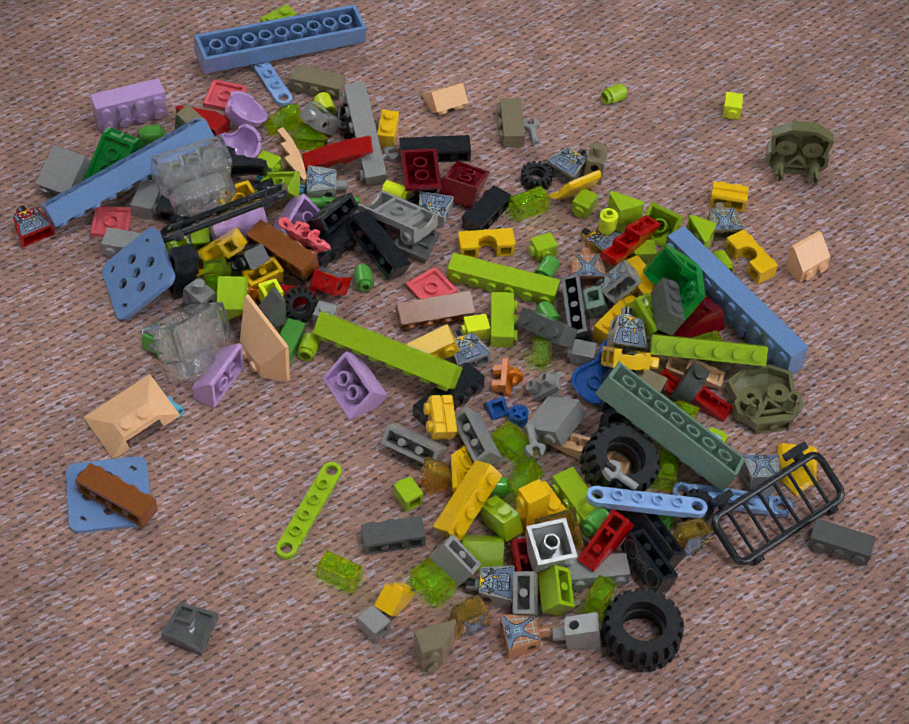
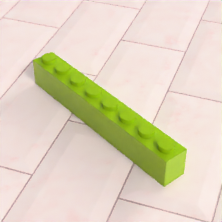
[312,311,463,391]

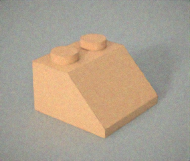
[421,83,468,115]
[786,231,830,282]

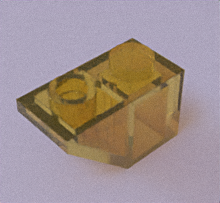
[421,457,452,495]

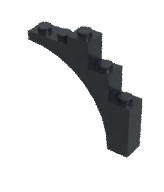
[155,145,269,221]

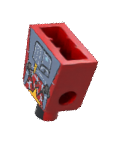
[13,206,55,248]
[310,266,352,295]

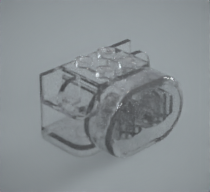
[151,135,236,216]
[139,302,231,382]

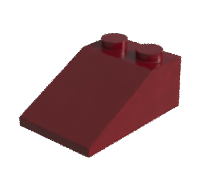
[401,148,442,191]
[439,161,490,208]
[658,295,724,338]

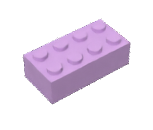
[91,78,167,132]

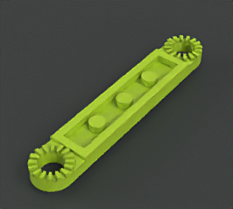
[276,462,342,560]

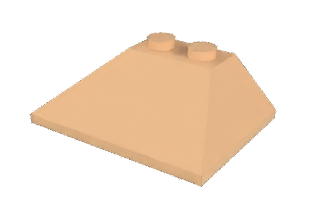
[240,295,290,382]
[84,374,180,459]

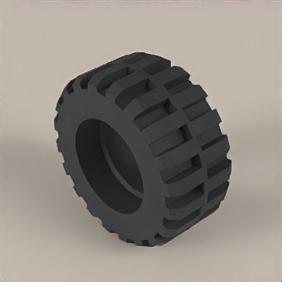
[580,422,660,492]
[601,588,684,672]

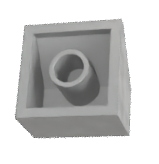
[526,518,578,572]

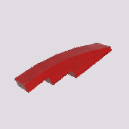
[302,136,373,171]
[600,215,661,266]
[660,369,732,422]

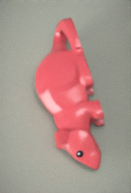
[278,217,331,254]

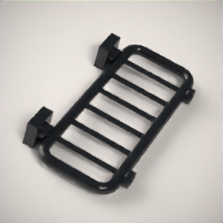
[160,178,288,243]
[707,441,845,565]

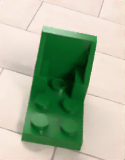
[83,127,148,180]
[643,243,706,324]

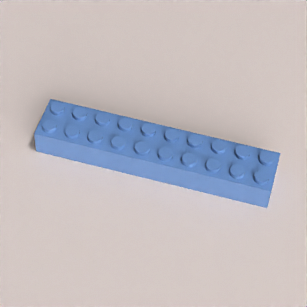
[194,4,367,74]
[39,118,215,227]
[666,226,809,374]

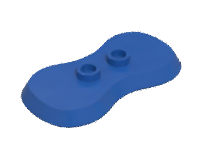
[571,339,637,405]

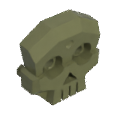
[765,121,834,185]
[726,364,804,434]

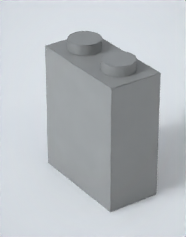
[36,145,91,195]
[524,396,586,447]

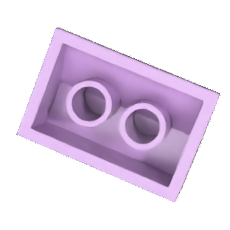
[274,193,320,247]
[210,207,268,245]
[192,343,244,408]
[322,351,388,420]

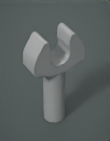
[523,117,540,145]
[382,146,400,163]
[524,423,546,460]
[602,460,639,491]

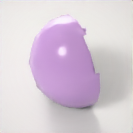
[225,91,268,128]
[216,124,262,158]

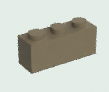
[290,64,345,100]
[496,98,525,147]

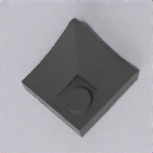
[394,230,440,263]
[161,602,219,656]

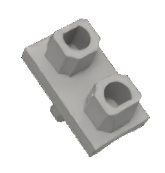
[526,371,561,402]

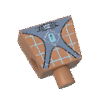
[571,247,606,287]
[499,614,551,659]

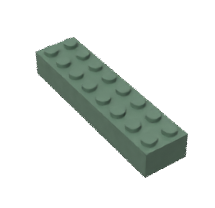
[595,361,746,492]

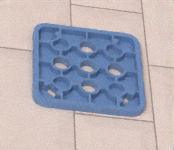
[102,227,175,321]
[66,456,151,533]

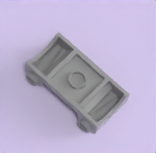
[358,190,438,245]

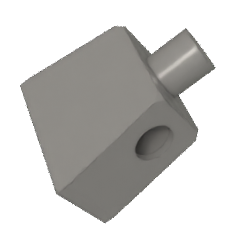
[553,612,602,650]

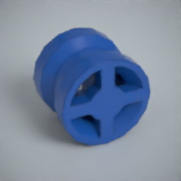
[509,404,529,428]

